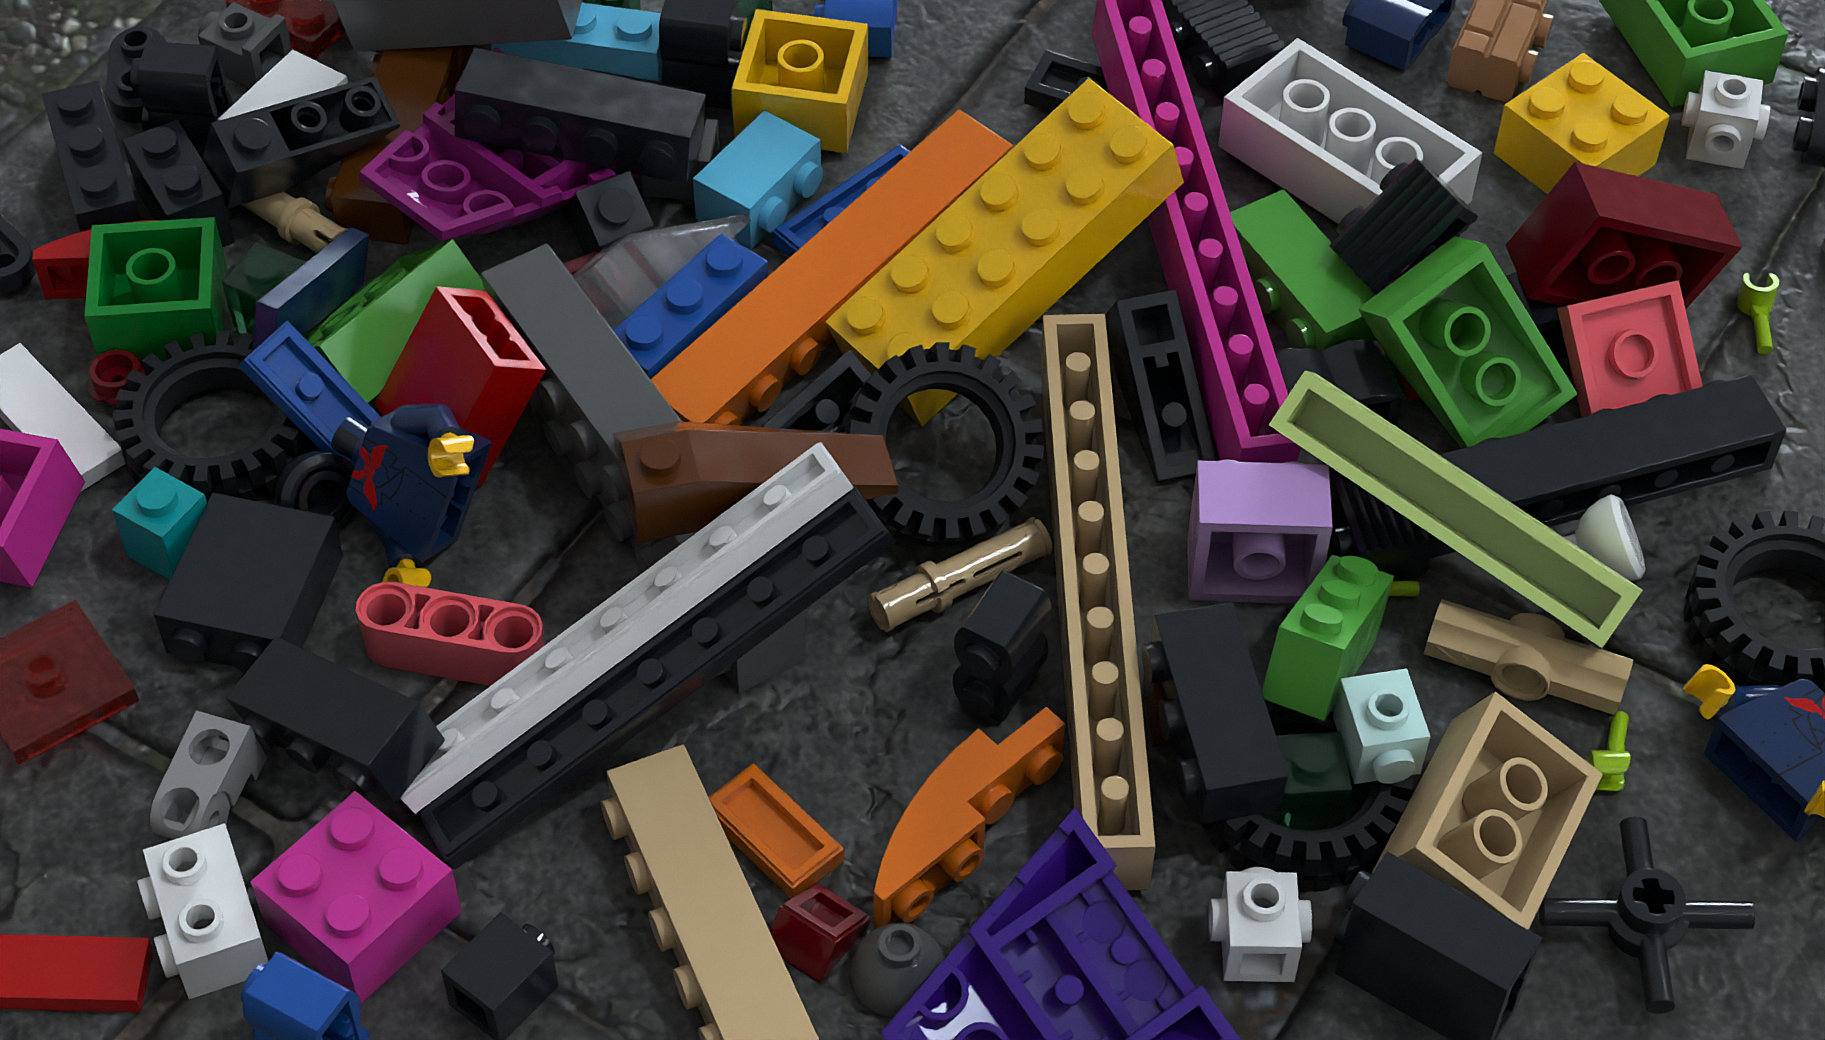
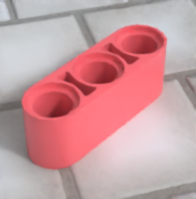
[356,582,546,686]

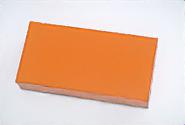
[708,763,844,899]

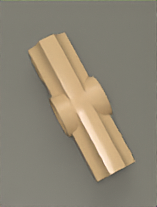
[1424,599,1633,716]

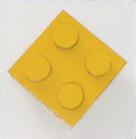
[732,9,868,153]
[1493,53,1670,194]

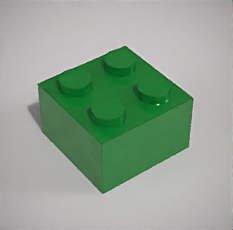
[84,217,227,362]

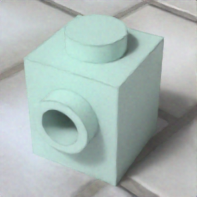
[1333,668,1430,784]

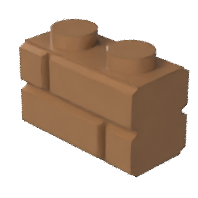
[1446,0,1554,103]

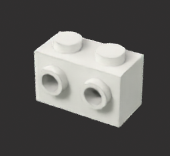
[137,823,269,1000]

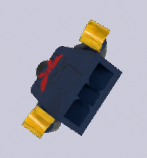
[331,403,492,588]
[1682,664,1825,842]

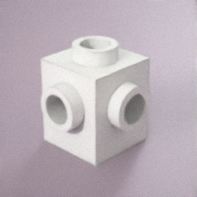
[1681,70,1770,169]
[1208,867,1312,982]

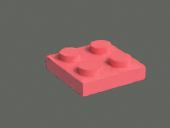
[1557,280,1703,418]

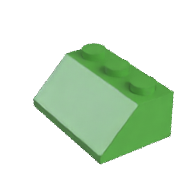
[303,239,484,409]

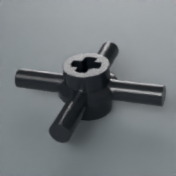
[1539,817,1755,1014]

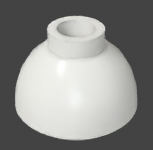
[1564,494,1646,581]

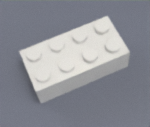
[1218,38,1482,224]

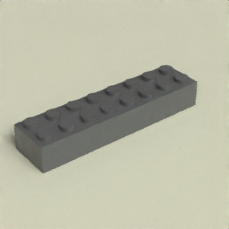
[481,244,806,694]

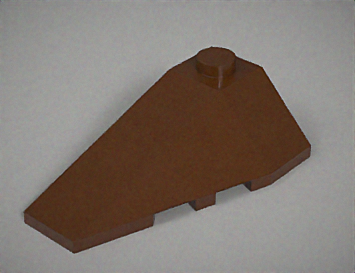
[613,421,898,543]

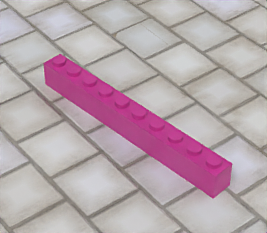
[1091,0,1301,463]

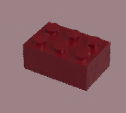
[1505,162,1743,310]

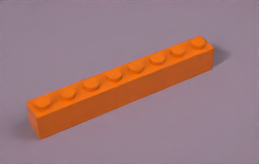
[650,109,1013,426]

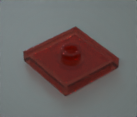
[0,600,139,765]

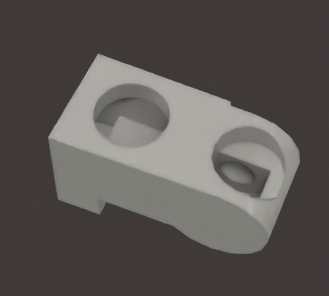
[150,710,267,840]

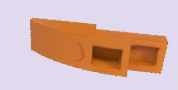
[874,707,1065,928]

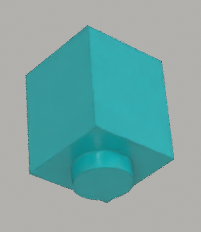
[112,467,207,580]

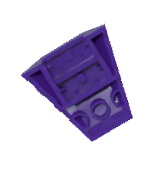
[881,807,1241,1040]

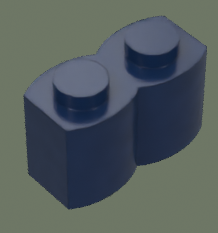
[1342,0,1456,70]

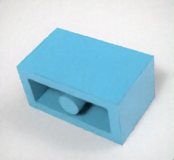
[693,110,823,249]

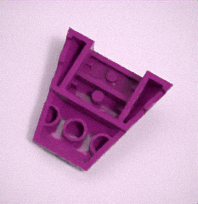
[360,47,642,241]

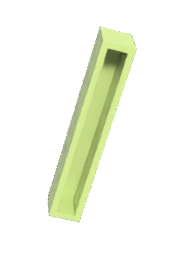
[1269,370,1643,648]

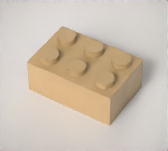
[1372,692,1603,929]

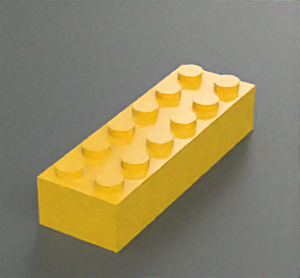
[825,78,1184,427]

